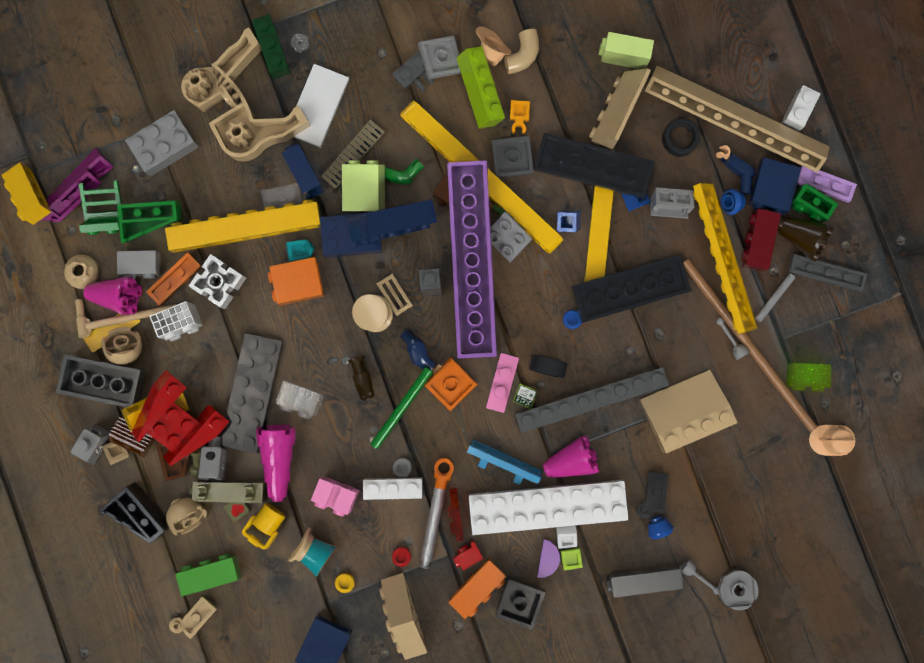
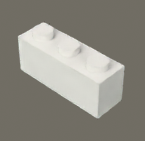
[363,477,423,500]

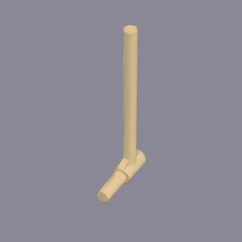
[75,299,176,338]

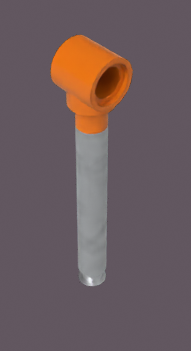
[419,457,454,569]

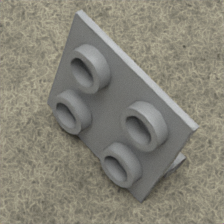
[491,211,533,262]

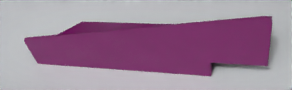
[37,148,114,223]

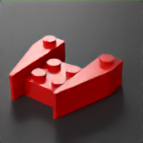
[131,370,229,466]

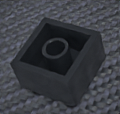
[495,576,546,630]

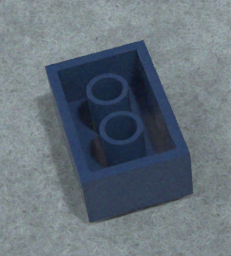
[320,213,382,258]

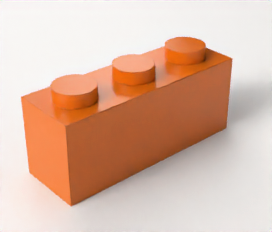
[448,558,506,619]

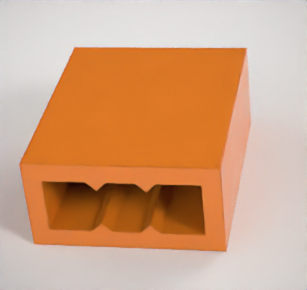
[268,257,325,306]

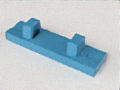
[467,439,543,485]

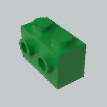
[791,183,838,223]

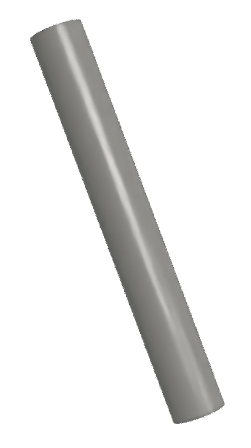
[755,273,795,323]

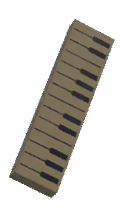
[321,120,385,189]

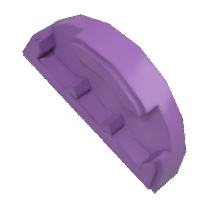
[537,538,560,578]

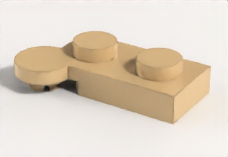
[169,596,218,639]

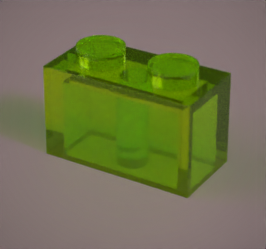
[787,363,831,391]

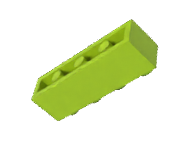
[456,46,505,129]

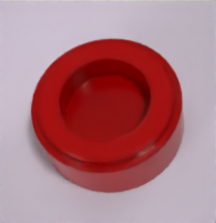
[392,547,411,567]

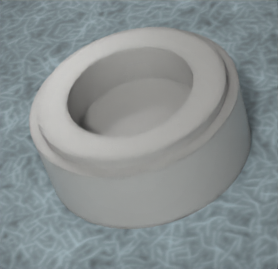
[393,458,412,478]

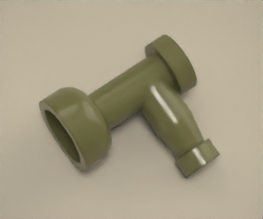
[190,444,207,476]

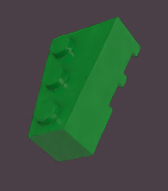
[117,201,182,243]

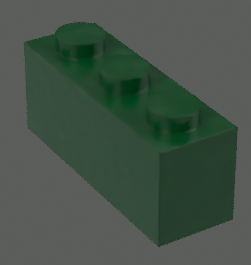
[252,14,291,80]

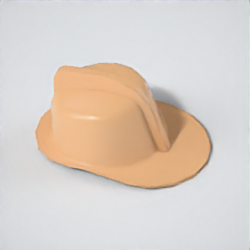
[476,26,511,66]
[809,425,856,456]

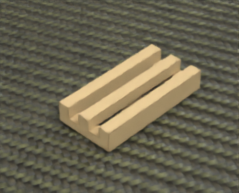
[376,274,413,316]

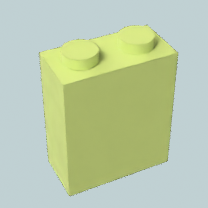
[598,32,654,69]
[342,160,385,211]

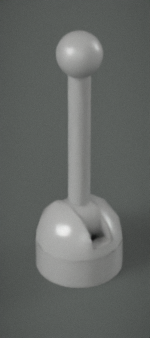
[716,317,750,360]
[679,558,719,595]

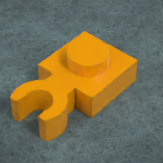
[510,100,530,135]

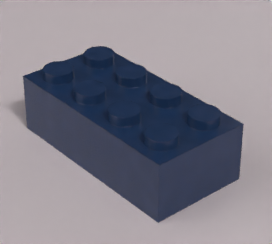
[347,199,437,244]

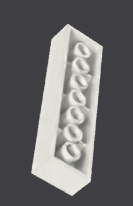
[469,480,628,535]

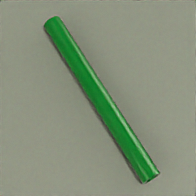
[370,367,433,449]

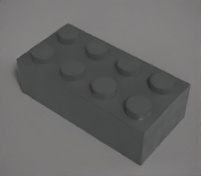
[56,355,147,407]

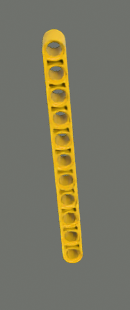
[400,100,563,254]

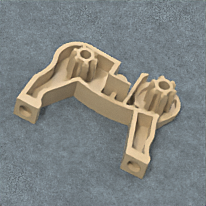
[181,27,311,162]

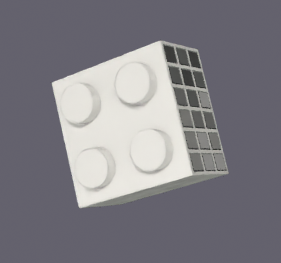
[149,301,203,342]

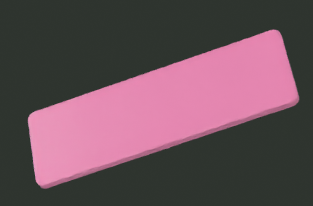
[486,353,519,413]

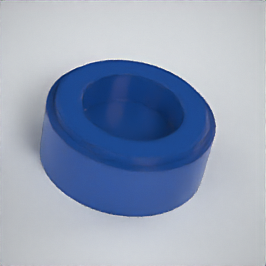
[562,310,581,329]

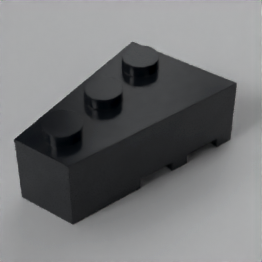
[99,482,169,543]

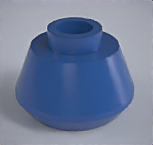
[720,189,746,215]
[648,515,674,539]

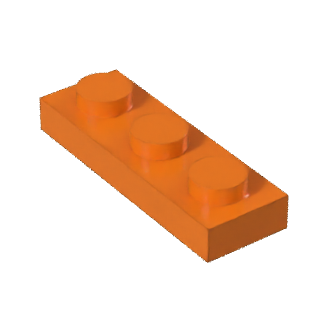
[146,252,202,306]

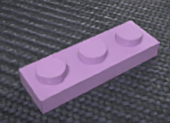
[797,165,857,203]

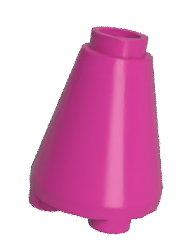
[84,277,142,315]
[543,435,600,478]

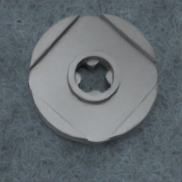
[718,570,759,610]

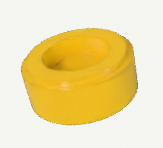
[335,572,355,593]

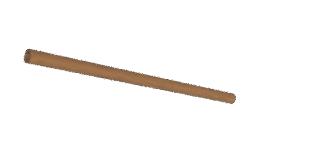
[683,259,817,432]

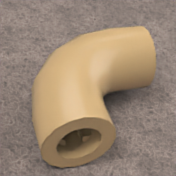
[504,29,539,74]

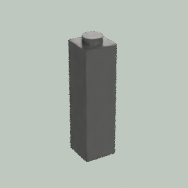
[419,268,442,297]
[606,566,683,598]

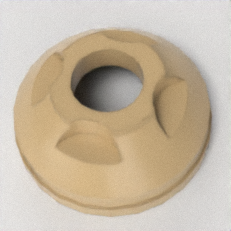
[64,255,100,289]

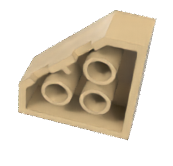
[379,573,427,660]

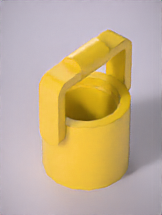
[242,503,286,549]

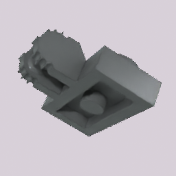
[392,50,434,92]

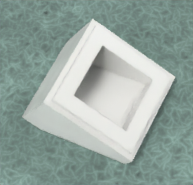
[556,525,577,549]

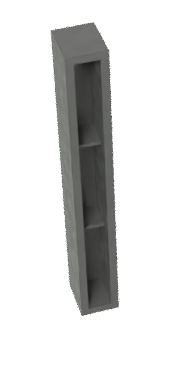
[514,367,669,433]

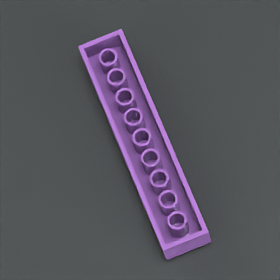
[447,160,497,358]

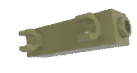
[189,482,266,503]

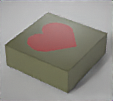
[223,502,251,523]

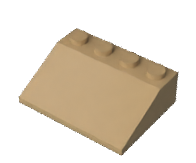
[589,69,651,150]
[639,370,737,453]

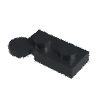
[636,472,668,518]

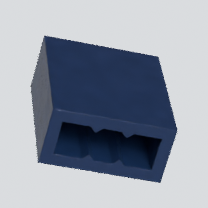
[282,144,325,200]
[748,157,801,216]
[295,614,352,663]

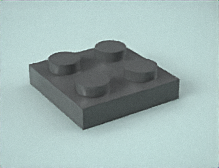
[491,136,534,178]

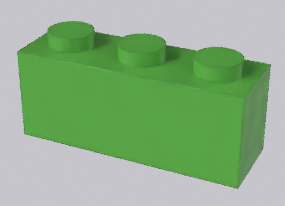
[175,553,242,597]

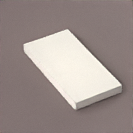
[294,64,350,148]

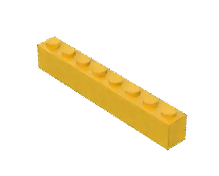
[165,200,321,253]

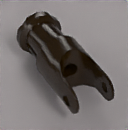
[348,356,374,401]

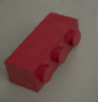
[741,209,781,272]

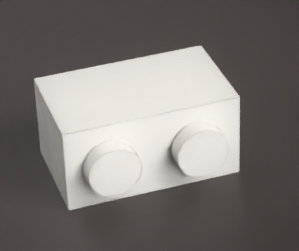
[781,85,821,132]

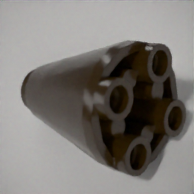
[777,217,834,262]

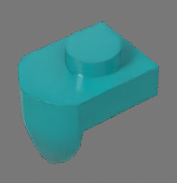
[285,239,314,262]

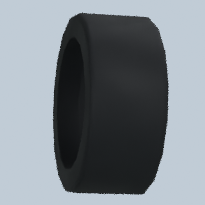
[662,119,700,157]
[529,355,568,378]

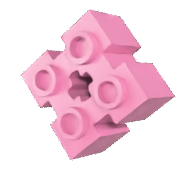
[311,476,360,517]

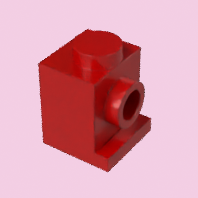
[452,540,483,570]

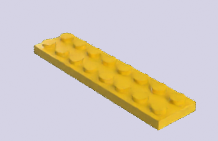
[693,183,758,334]

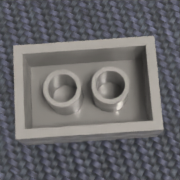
[125,110,199,177]

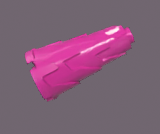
[256,425,296,502]

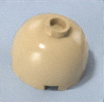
[101,327,142,365]
[166,498,207,535]

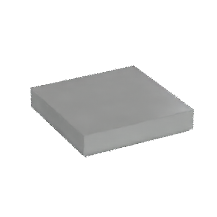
[418,35,461,80]

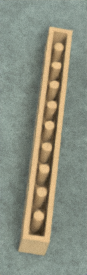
[645,66,829,173]

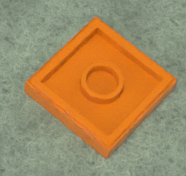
[424,357,478,411]

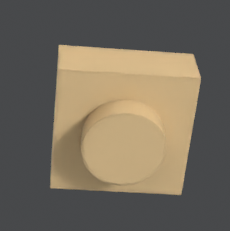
[102,443,129,465]

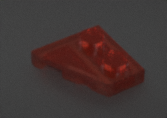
[447,488,464,542]

